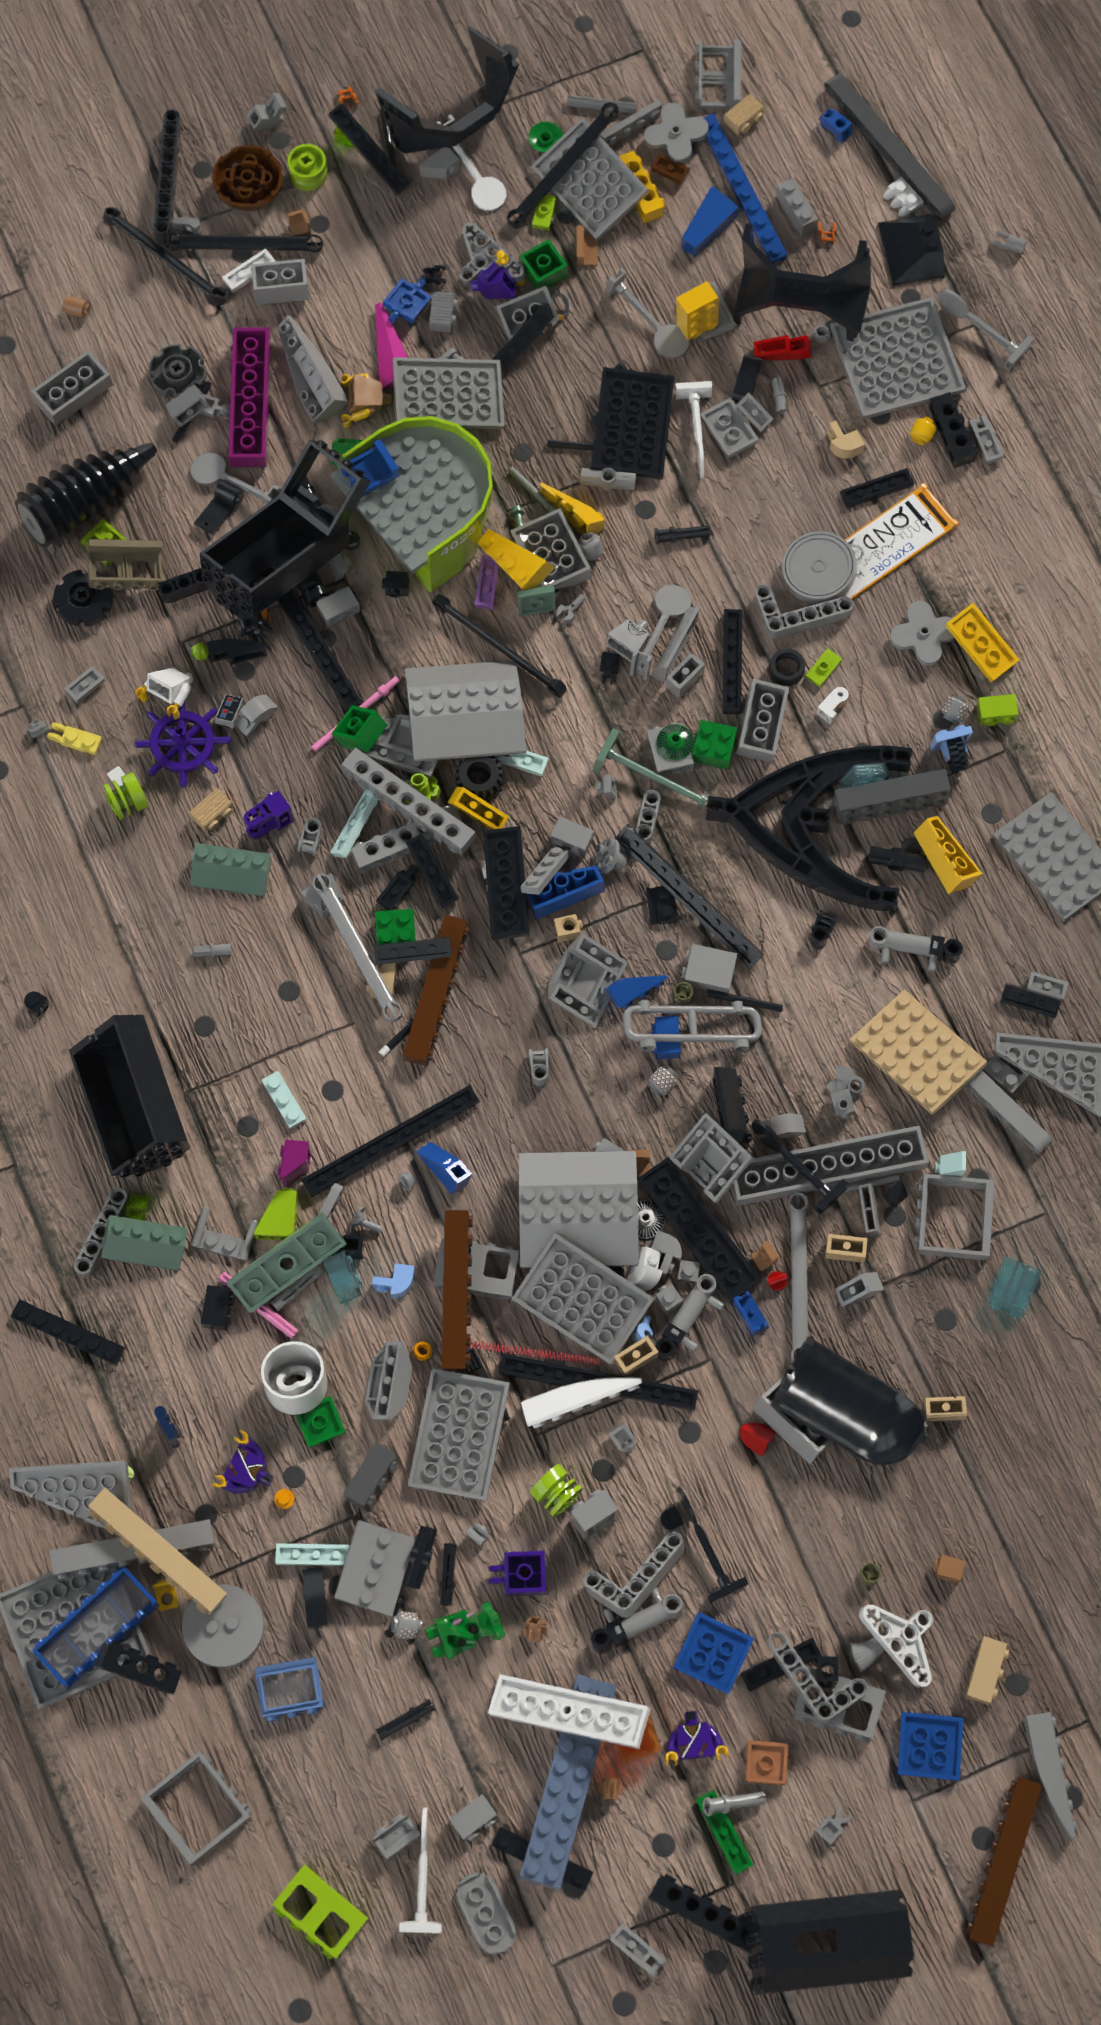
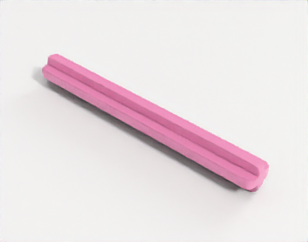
[218,1272,298,1339]

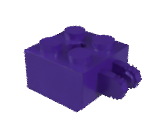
[488,1551,546,1596]

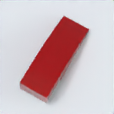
[754,335,812,361]

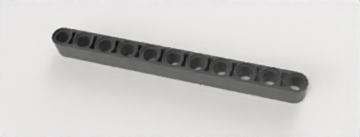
[824,73,955,220]

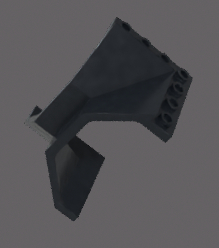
[374,26,519,154]
[733,223,871,341]

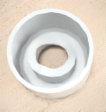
[261,1341,327,1415]

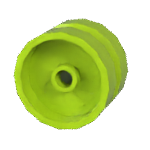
[287,144,327,191]

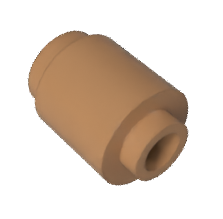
[62,296,90,318]

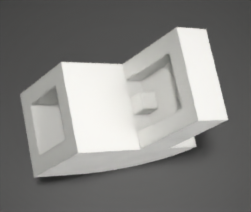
[625,1247,663,1291]

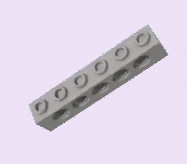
[351,806,463,874]

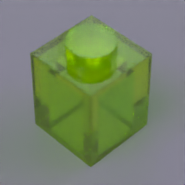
[126,1194,149,1221]

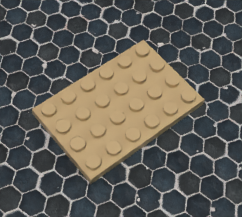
[850,989,987,1115]

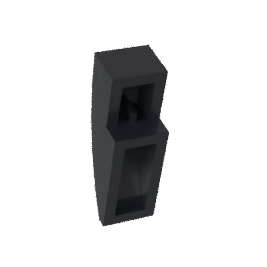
[207,639,267,664]
[302,1567,329,1629]

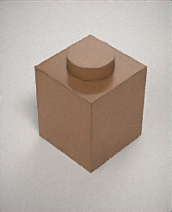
[933,1554,965,1583]

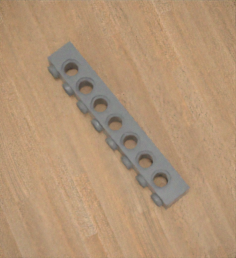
[341,748,476,855]

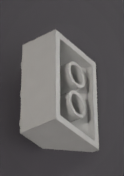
[251,259,309,305]
[496,286,559,340]

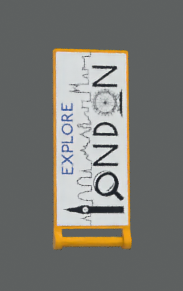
[843,483,959,599]

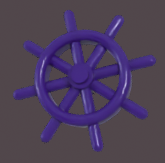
[134,701,231,788]

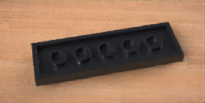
[483,826,530,940]

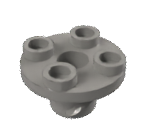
[593,838,627,875]

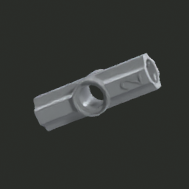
[580,468,636,491]

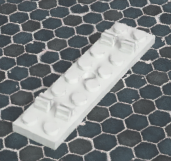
[488,1674,651,1749]

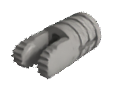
[992,230,1027,255]

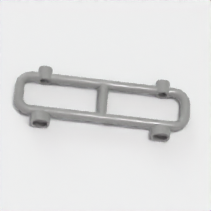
[623,1000,762,1052]

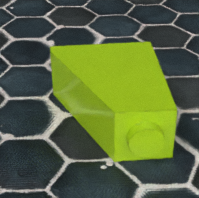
[254,1188,298,1241]

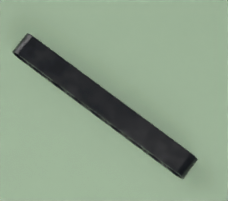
[154,109,181,245]

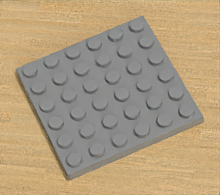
[829,297,966,420]
[0,1566,151,1710]

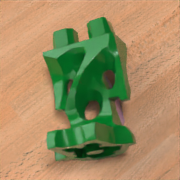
[424,1601,506,1659]

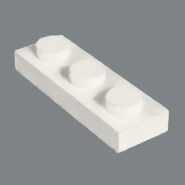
[222,249,276,293]

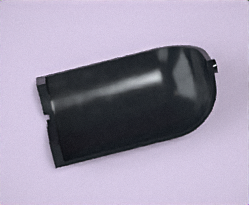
[771,1336,928,1465]

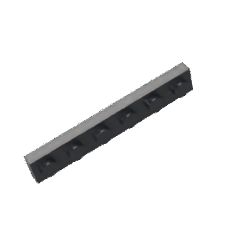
[328,103,410,196]
[722,609,743,715]
[10,1299,126,1366]

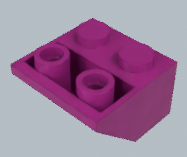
[278,1139,311,1188]

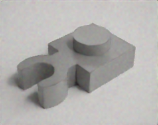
[815,1807,851,1845]

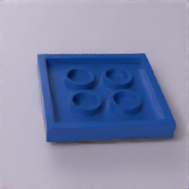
[673,1612,754,1695]
[897,1712,963,1781]

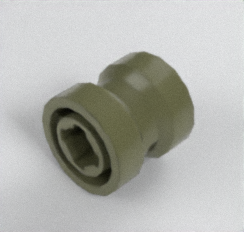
[674,982,693,1006]
[859,1563,881,1586]

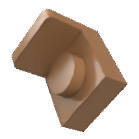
[751,1241,779,1272]

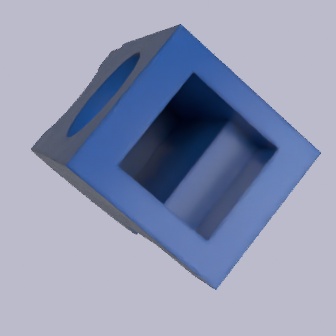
[819,108,852,143]

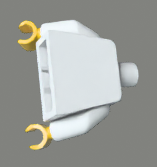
[136,668,193,720]

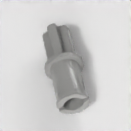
[772,377,788,414]
[193,943,232,958]

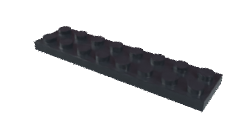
[637,1157,762,1304]

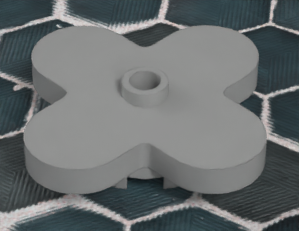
[644,103,708,163]
[890,601,955,666]

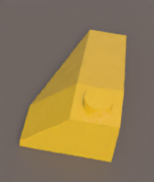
[539,483,605,535]

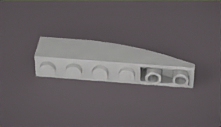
[1024,1712,1078,1839]

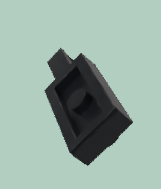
[376,864,419,911]

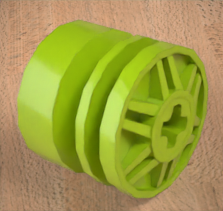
[103,772,149,820]
[529,1464,583,1518]

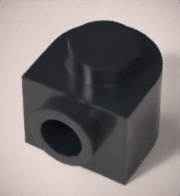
[24,991,49,1017]

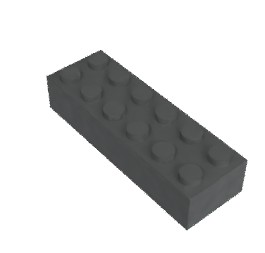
[832,769,951,825]

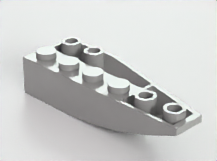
[277,315,349,423]

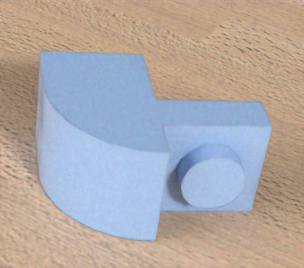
[372,1263,415,1299]

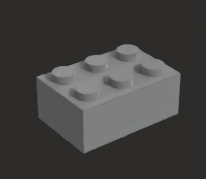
[571,1489,619,1541]

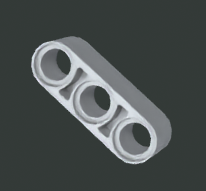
[636,790,660,844]

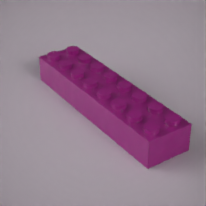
[229,328,271,467]

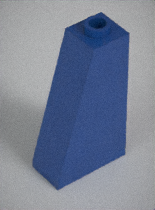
[682,186,739,257]

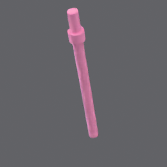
[311,676,400,752]

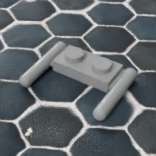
[190,1206,258,1262]

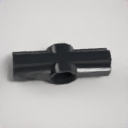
[868,846,927,873]
[403,1526,438,1590]

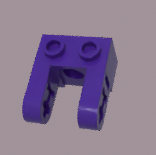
[244,790,294,839]

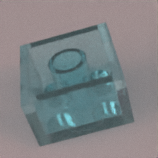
[322,1251,363,1304]

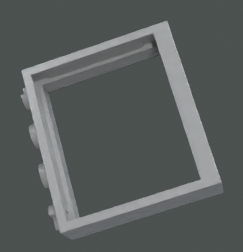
[914,1174,994,1261]
[140,1751,251,1866]

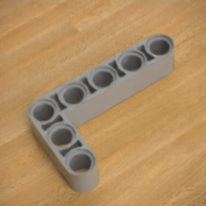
[754,584,854,639]
[583,1532,685,1618]
[768,1632,868,1723]

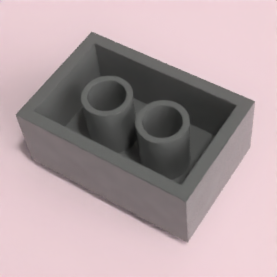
[343,1442,399,1512]

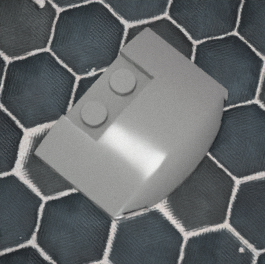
[364,715,439,777]

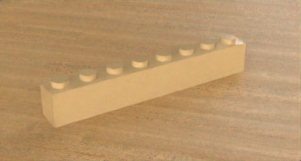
[88,1488,227,1615]

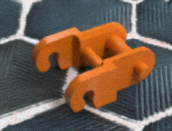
[337,86,359,106]
[818,222,836,244]

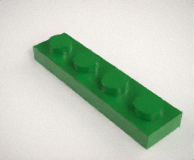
[696,1790,753,1875]

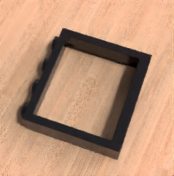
[277,439,371,538]

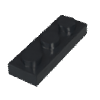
[1000,983,1061,1018]

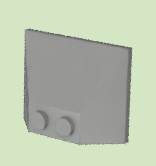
[548,933,628,1028]
[669,1113,754,1204]

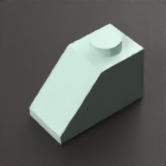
[935,1151,966,1177]

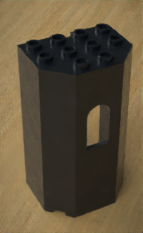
[199,486,350,620]
[69,1015,190,1178]
[742,1890,914,1995]

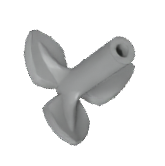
[350,1206,383,1236]

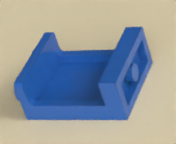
[341,439,400,496]

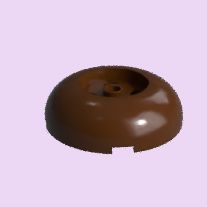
[212,145,283,211]

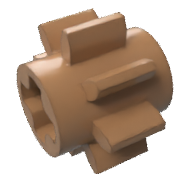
[523,1617,547,1642]
[597,1778,622,1800]

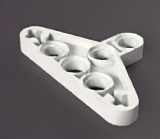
[859,1605,933,1688]

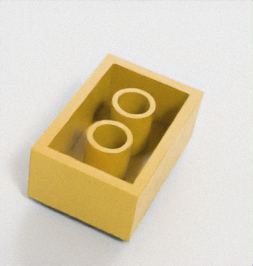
[676,281,719,341]

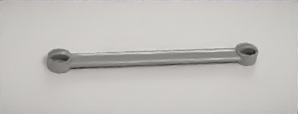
[312,874,402,1022]
[788,1192,808,1363]

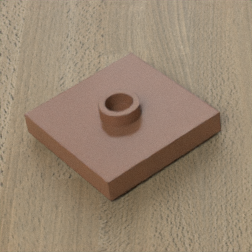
[745,1740,789,1786]

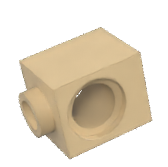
[554,914,583,943]

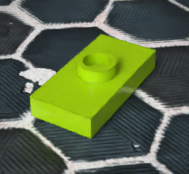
[532,195,556,230]
[805,648,842,688]

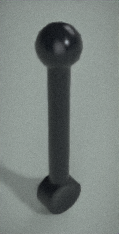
[384,1597,404,1638]

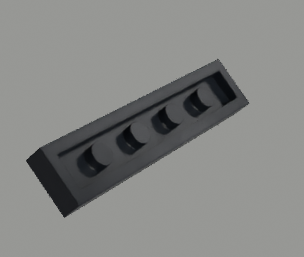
[491,1827,594,1892]

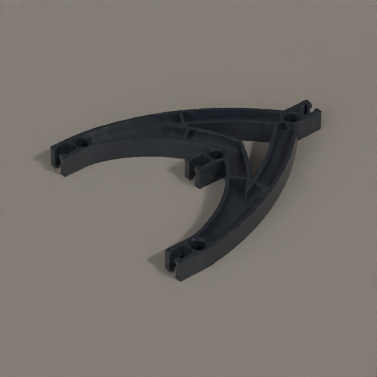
[706,745,912,912]

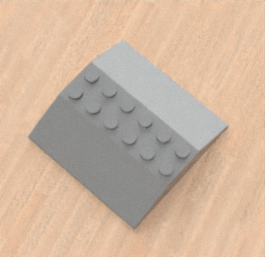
[405,661,526,762]
[519,1151,639,1268]

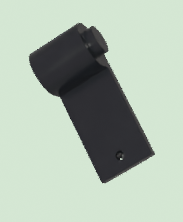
[194,480,244,535]

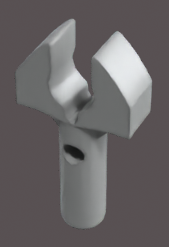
[557,594,586,623]

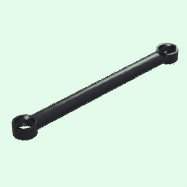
[507,102,620,229]
[103,207,228,305]
[165,232,324,253]
[432,594,567,698]

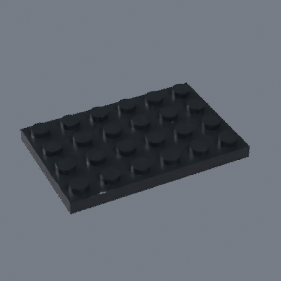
[591,367,675,480]

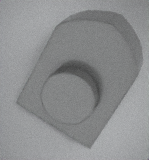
[608,1422,637,1453]

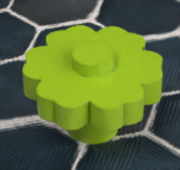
[405,773,441,805]

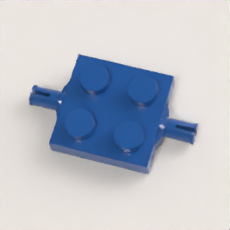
[382,278,432,324]

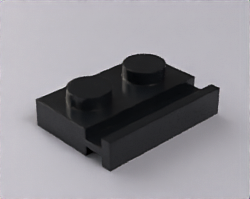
[646,886,678,926]

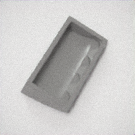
[651,606,700,683]

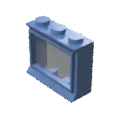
[255,1657,324,1722]

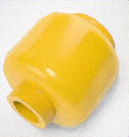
[909,417,936,445]

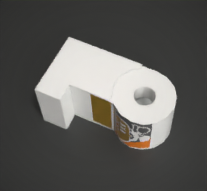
[816,687,849,725]

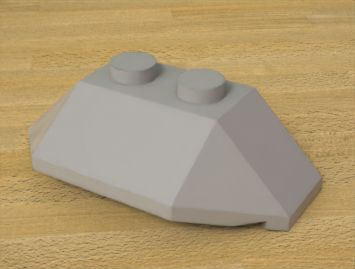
[365,1341,412,1420]

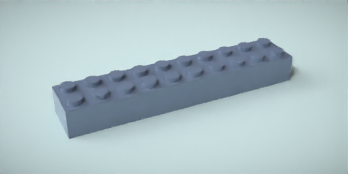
[520,1674,617,1891]

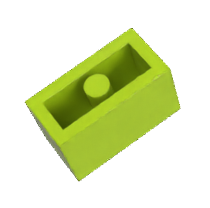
[976,694,1019,726]

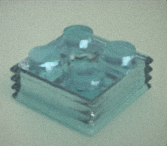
[839,762,889,789]

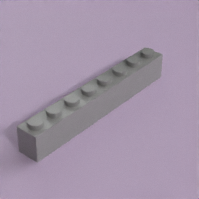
[49,1519,214,1580]

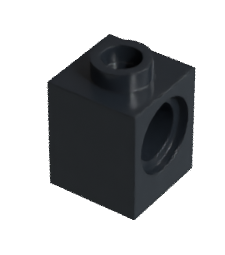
[816,1656,839,1688]

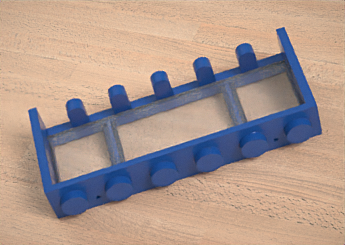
[32,1566,160,1690]

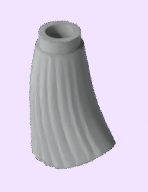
[849,1631,886,1672]

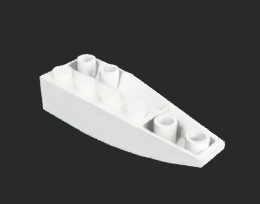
[521,1377,642,1428]

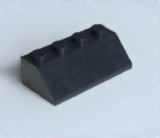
[712,1067,752,1149]

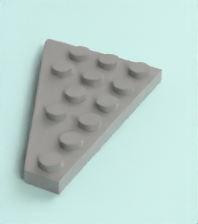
[994,1033,1101,1118]
[9,1460,132,1528]

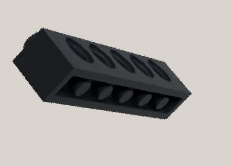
[649,1874,751,1955]

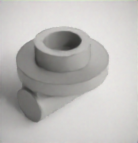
[28,719,49,739]
[466,1524,489,1546]

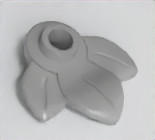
[826,1066,865,1101]

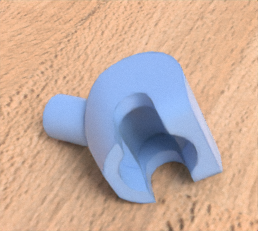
[632,1316,654,1343]

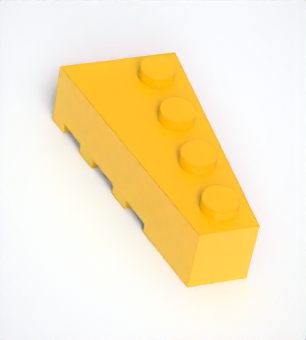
[478,529,555,590]
[914,816,983,894]

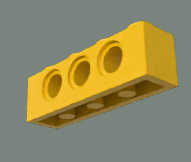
[618,150,665,224]

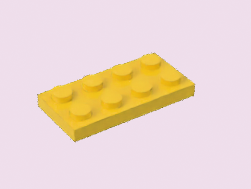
[945,603,1019,683]

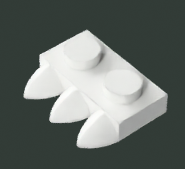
[883,177,924,216]

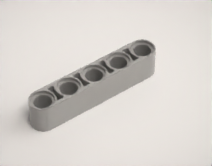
[74,1188,130,1279]

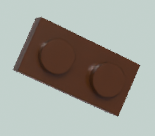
[651,153,690,185]

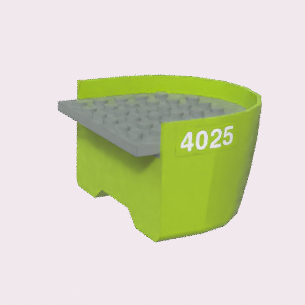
[330,416,493,592]

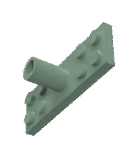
[227,1212,346,1314]

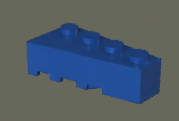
[527,866,605,920]

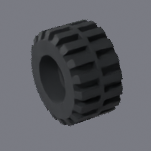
[456,756,503,803]

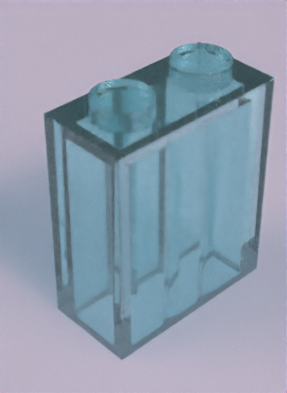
[986,1256,1042,1318]

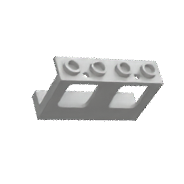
[695,39,741,109]
[433,1239,519,1301]
[792,1666,886,1743]

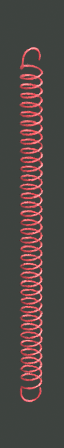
[469,1340,607,1366]

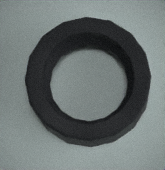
[769,649,805,686]

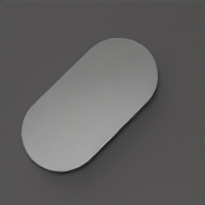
[456,1873,516,1954]

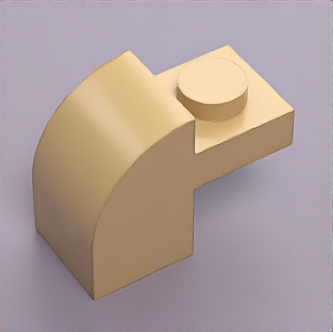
[827,421,865,459]

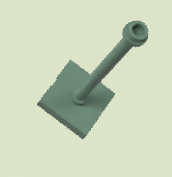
[510,506,556,617]
[592,728,708,808]

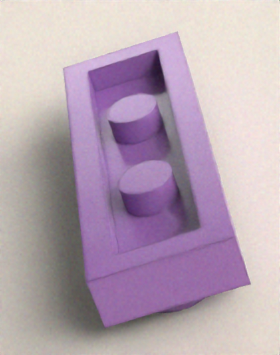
[475,555,499,610]

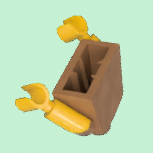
[341,373,391,428]

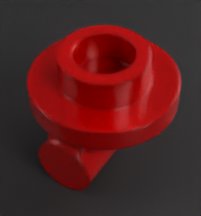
[767,1271,788,1291]

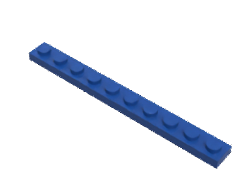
[703,114,787,264]

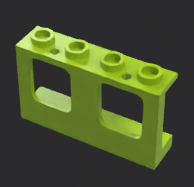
[272,1864,369,1960]

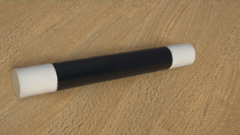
[379,1018,414,1057]

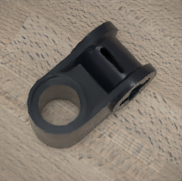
[810,910,838,949]

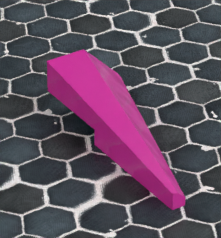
[375,302,408,391]

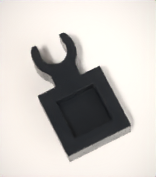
[600,652,621,685]

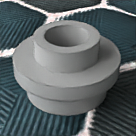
[812,325,830,343]
[398,1172,416,1191]

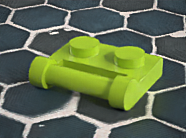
[81,519,127,566]

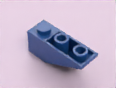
[604,975,668,1009]
[416,1142,472,1195]

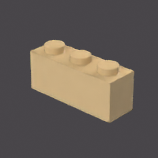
[965,1636,1009,1705]

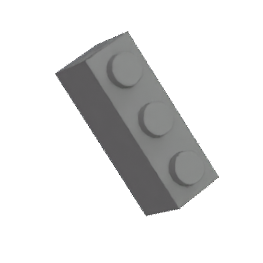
[776,178,818,237]

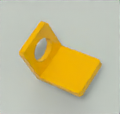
[152,1579,179,1611]

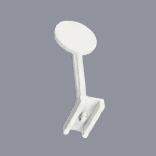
[436,114,506,211]
[675,381,712,479]
[399,1807,442,1933]

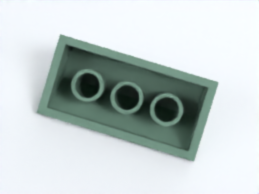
[190,843,272,897]
[101,1215,188,1271]

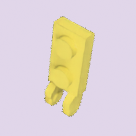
[47,722,102,755]

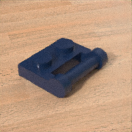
[154,1406,181,1448]

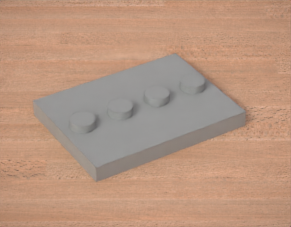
[333,1520,416,1617]

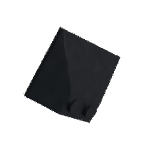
[878,214,945,286]

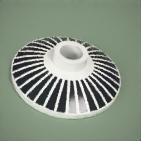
[638,1200,665,1239]

